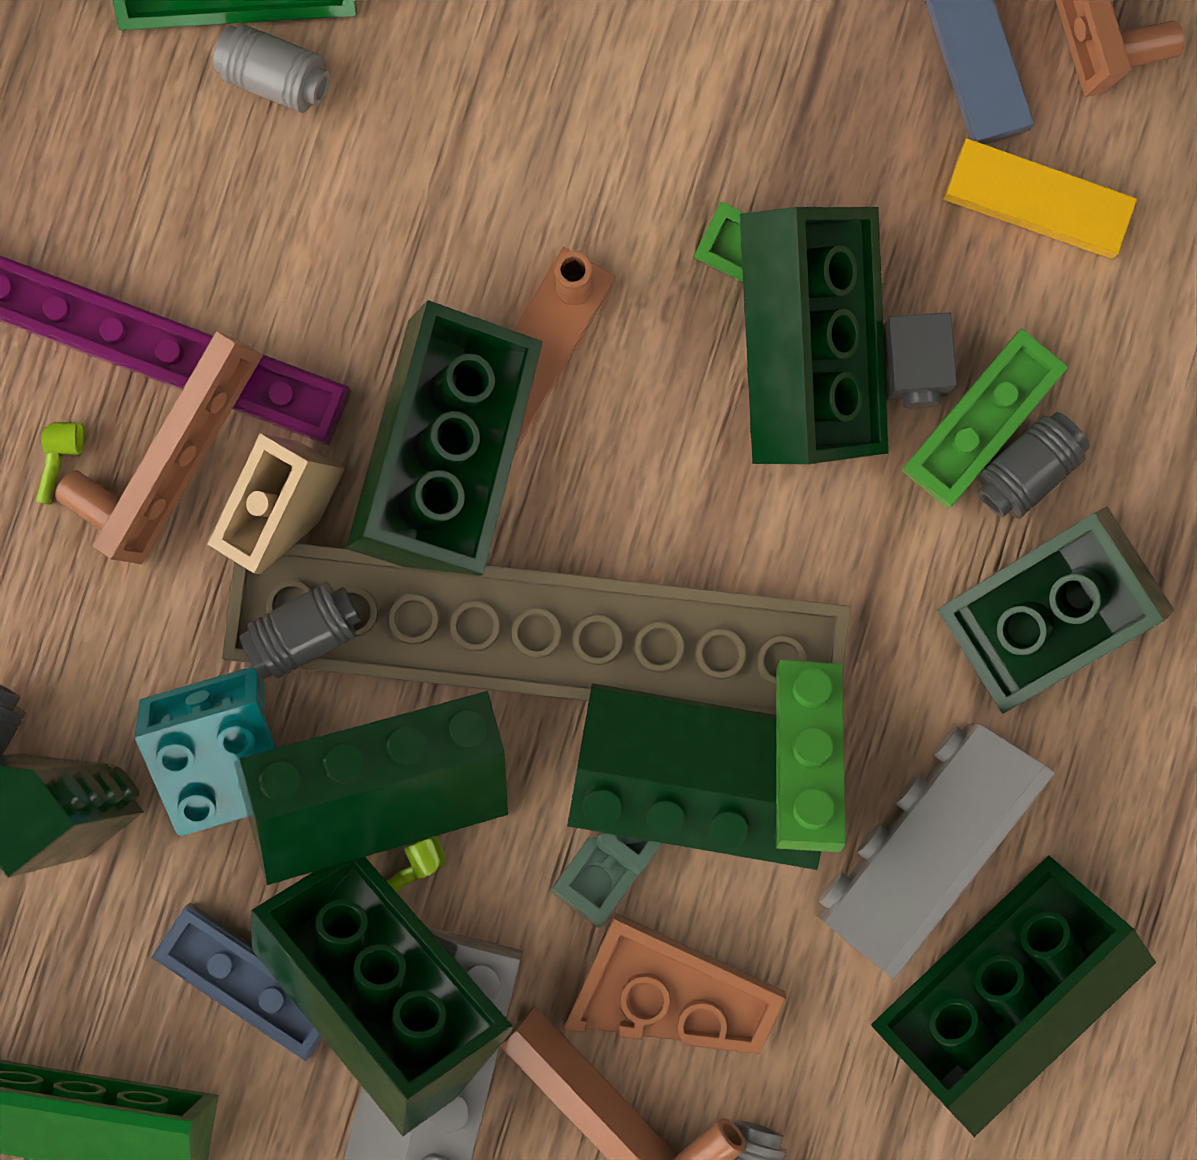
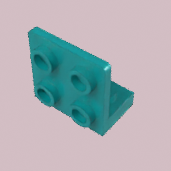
[134,666,277,836]

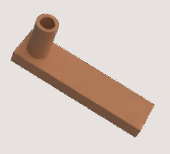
[1055,0,1185,97]
[514,246,616,455]
[55,331,263,564]
[500,1006,746,1160]

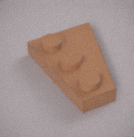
[563,913,786,1054]

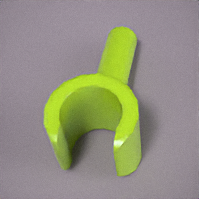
[36,422,85,505]
[387,836,446,892]

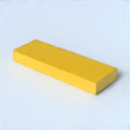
[943,138,1138,260]

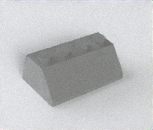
[817,724,1055,979]
[344,926,524,1160]

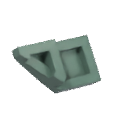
[550,833,662,928]

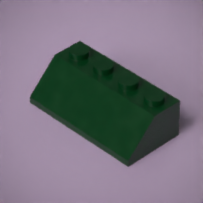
[740,207,889,464]
[346,300,543,576]
[567,683,822,870]
[234,691,508,885]
[0,754,144,878]
[871,855,1156,1137]
[251,857,512,1137]

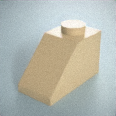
[207,433,345,574]

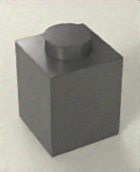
[883,312,957,409]

